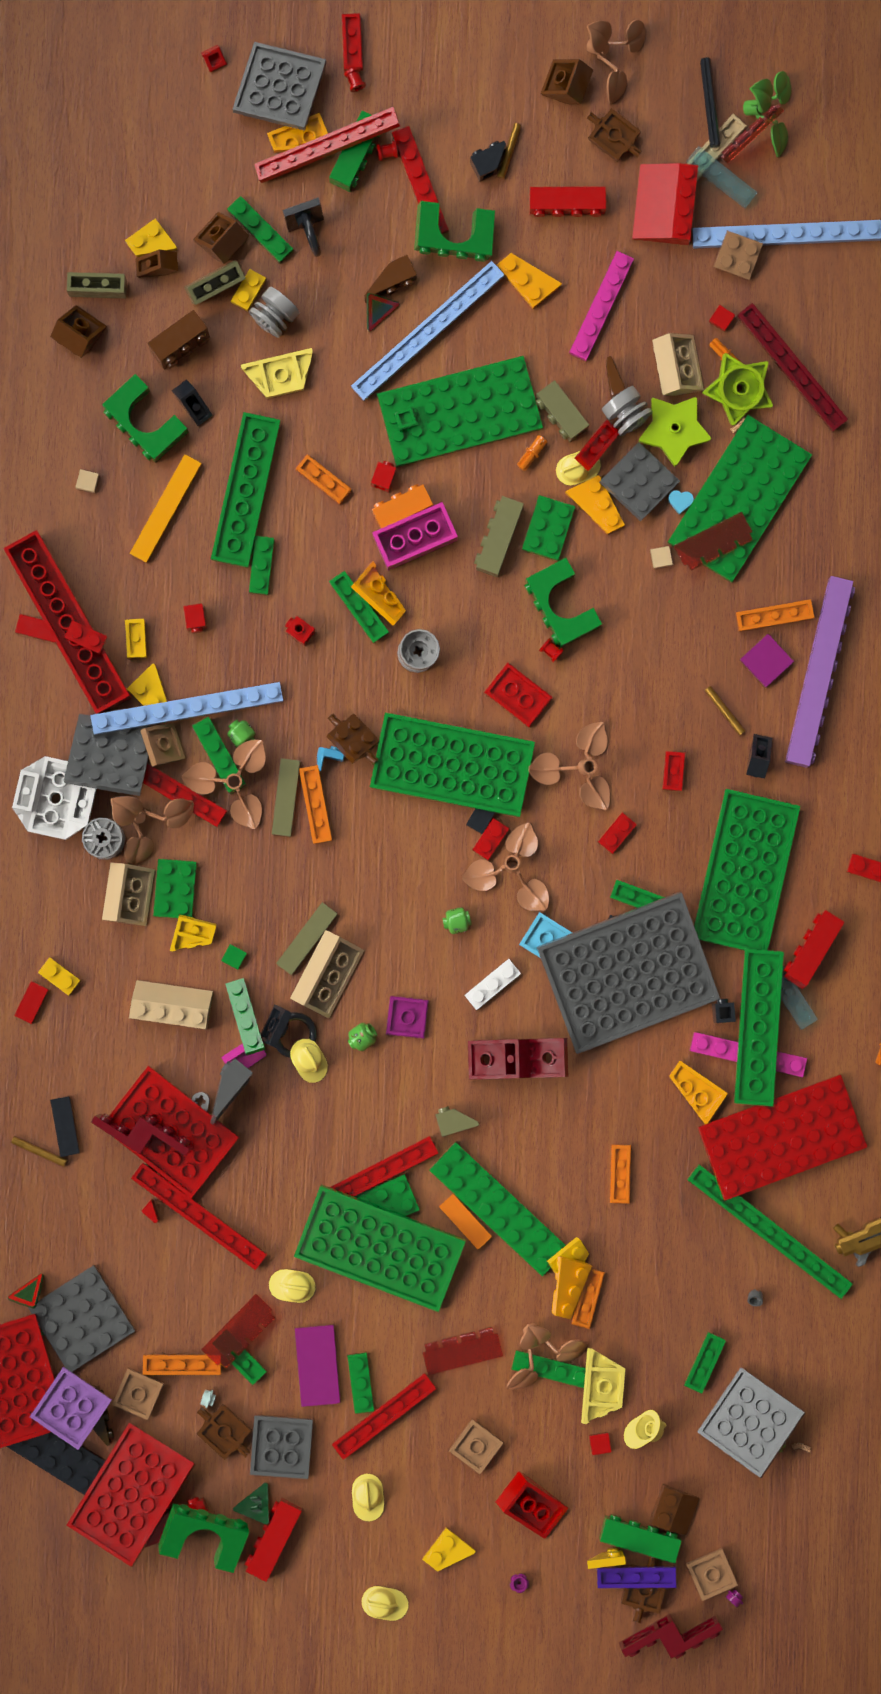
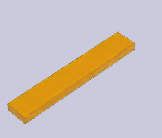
[130,454,202,563]

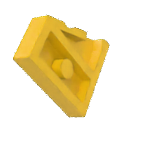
[125,218,177,257]
[127,663,167,706]
[170,914,217,951]
[422,1527,476,1571]
[587,1547,626,1569]

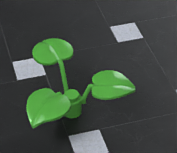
[743,71,791,157]

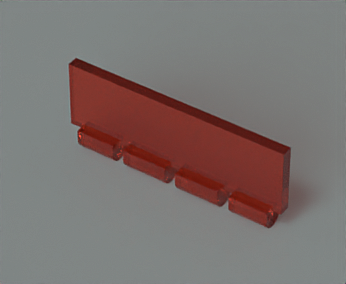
[721,104,784,164]
[674,512,752,571]
[201,1294,275,1368]
[422,1327,503,1375]

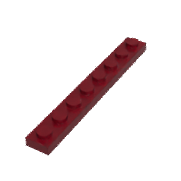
[737,303,848,433]

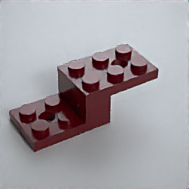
[468,1038,569,1079]
[91,1113,194,1156]
[619,1614,723,1659]

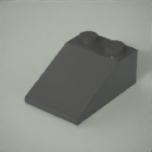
[210,1058,253,1125]

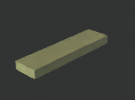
[272,758,300,837]
[276,902,337,975]

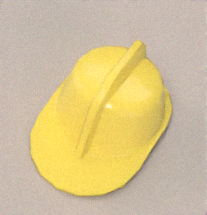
[556,451,601,486]
[290,1039,328,1083]
[269,1269,315,1303]
[624,1410,667,1449]
[352,1474,384,1521]
[362,1586,408,1621]

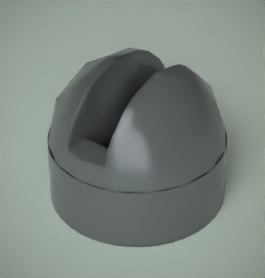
[747,1289,763,1306]

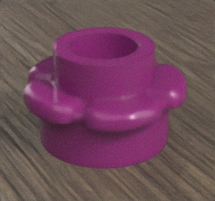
[510,1573,529,1593]
[726,1589,743,1608]

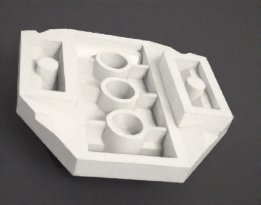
[12,756,97,840]

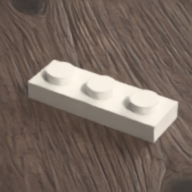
[464,959,521,1010]

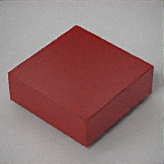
[709,305,735,332]
[589,1432,611,1455]

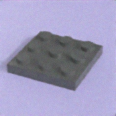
[599,442,680,522]
[250,1415,313,1479]

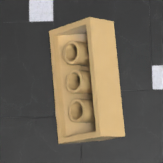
[290,930,364,1018]
[129,980,213,1029]

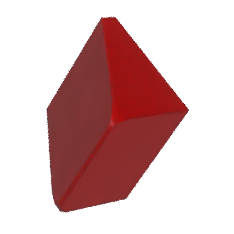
[201,45,227,72]
[141,1199,159,1223]

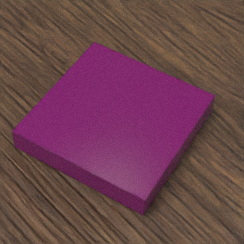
[740,634,794,688]
[386,996,428,1039]

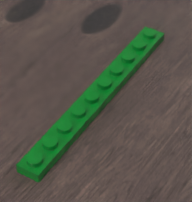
[687,1164,853,1299]

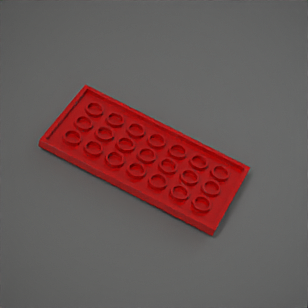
[697,1074,867,1200]

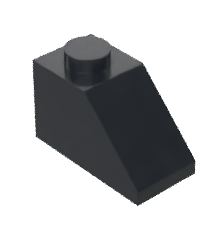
[171,379,213,426]
[746,734,772,779]

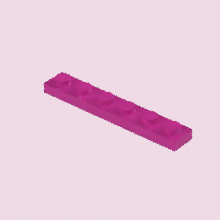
[569,251,634,361]
[690,1032,807,1077]

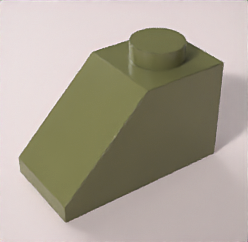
[435,1106,479,1137]

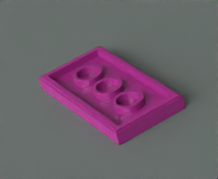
[295,1324,340,1407]

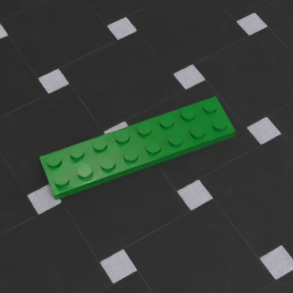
[211,412,281,568]
[734,949,784,1106]
[429,1142,566,1277]

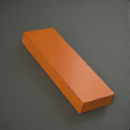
[296,454,352,505]
[610,1145,631,1204]
[439,1194,492,1250]
[571,1269,605,1329]

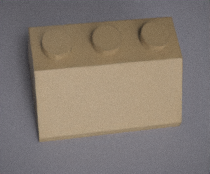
[652,333,704,396]
[102,863,155,926]

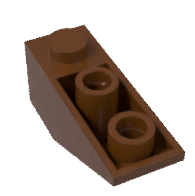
[364,255,417,303]

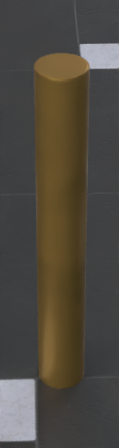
[497,123,521,179]
[704,686,745,736]
[11,1136,67,1167]

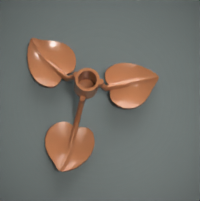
[587,20,646,104]
[529,722,610,810]
[182,740,266,829]
[111,796,194,866]
[462,823,549,911]
[506,1323,588,1389]

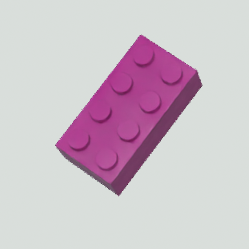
[372,502,458,571]

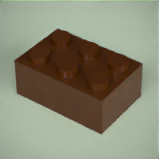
[147,310,210,370]

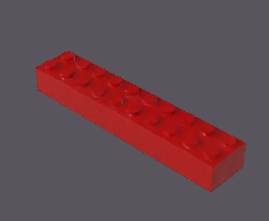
[3,530,132,714]

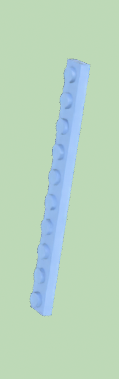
[692,220,881,249]
[351,261,504,401]
[90,682,283,735]

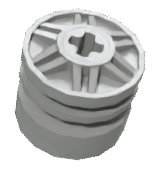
[249,287,300,338]
[602,386,653,436]
[397,629,440,673]
[82,818,126,860]

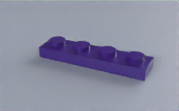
[597,1567,676,1588]

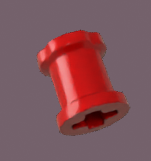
[344,67,366,92]
[376,141,398,161]
[539,638,564,663]

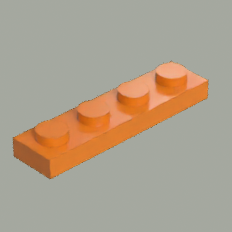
[735,599,814,632]
[299,765,332,844]
[143,1354,221,1375]

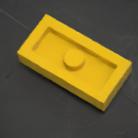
[231,269,266,312]
[125,619,147,659]
[38,957,81,996]

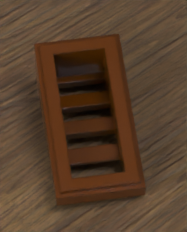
[606,356,625,399]

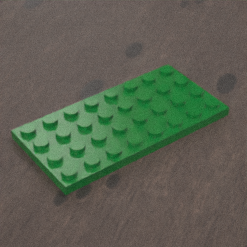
[377,356,543,468]
[667,415,812,583]
[370,712,535,817]
[694,789,800,950]
[294,1184,466,1312]

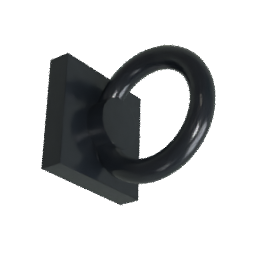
[283,198,324,257]
[261,1004,317,1058]

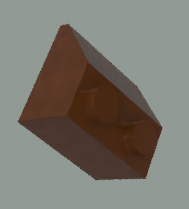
[541,59,593,104]
[193,212,249,264]
[50,305,107,358]
[649,1484,699,1535]

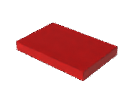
[484,662,553,728]

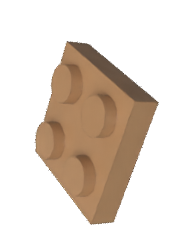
[713,230,763,280]
[140,722,185,767]
[112,1368,164,1420]
[449,1419,503,1474]
[686,1548,738,1601]

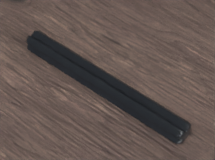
[700,57,720,148]

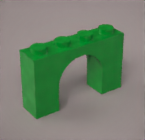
[414,201,495,262]
[102,374,189,463]
[524,558,602,648]
[158,1504,249,1573]

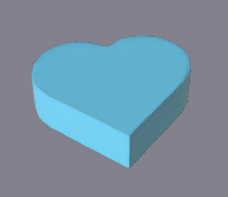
[668,491,694,514]

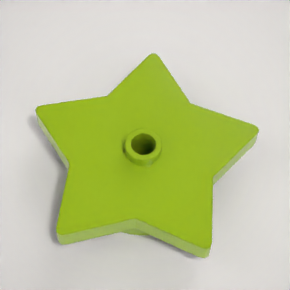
[702,353,773,425]
[639,397,711,467]

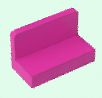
[221,1043,267,1068]

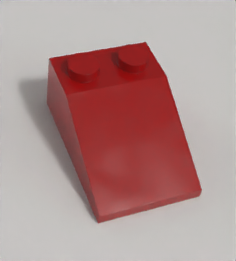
[495,1471,568,1539]

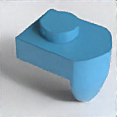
[317,746,345,771]

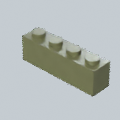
[474,496,524,578]

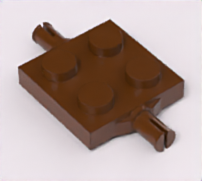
[587,108,642,162]
[326,713,379,765]
[196,1404,251,1460]
[621,1556,666,1623]

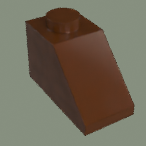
[135,249,178,278]

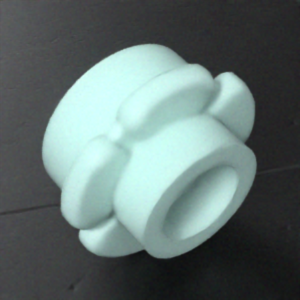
[200,1389,216,1408]

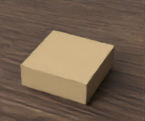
[75,469,99,493]
[650,546,673,569]

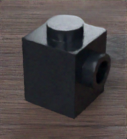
[712,999,736,1023]

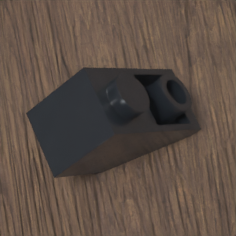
[470,141,506,182]

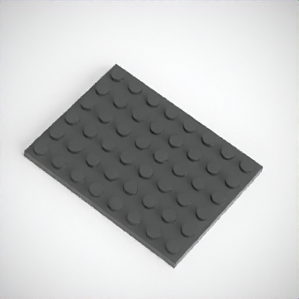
[537,891,720,1054]

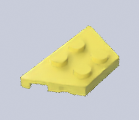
[241,348,313,399]
[581,1348,625,1424]

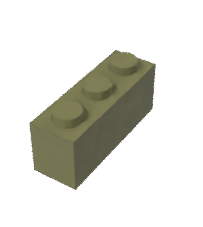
[184,261,246,305]
[67,272,127,299]
[536,380,589,442]

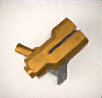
[833,1217,881,1267]

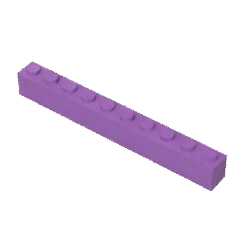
[785,576,855,768]

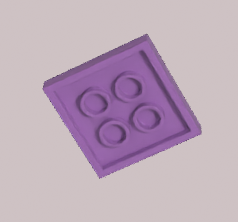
[30,1367,112,1450]

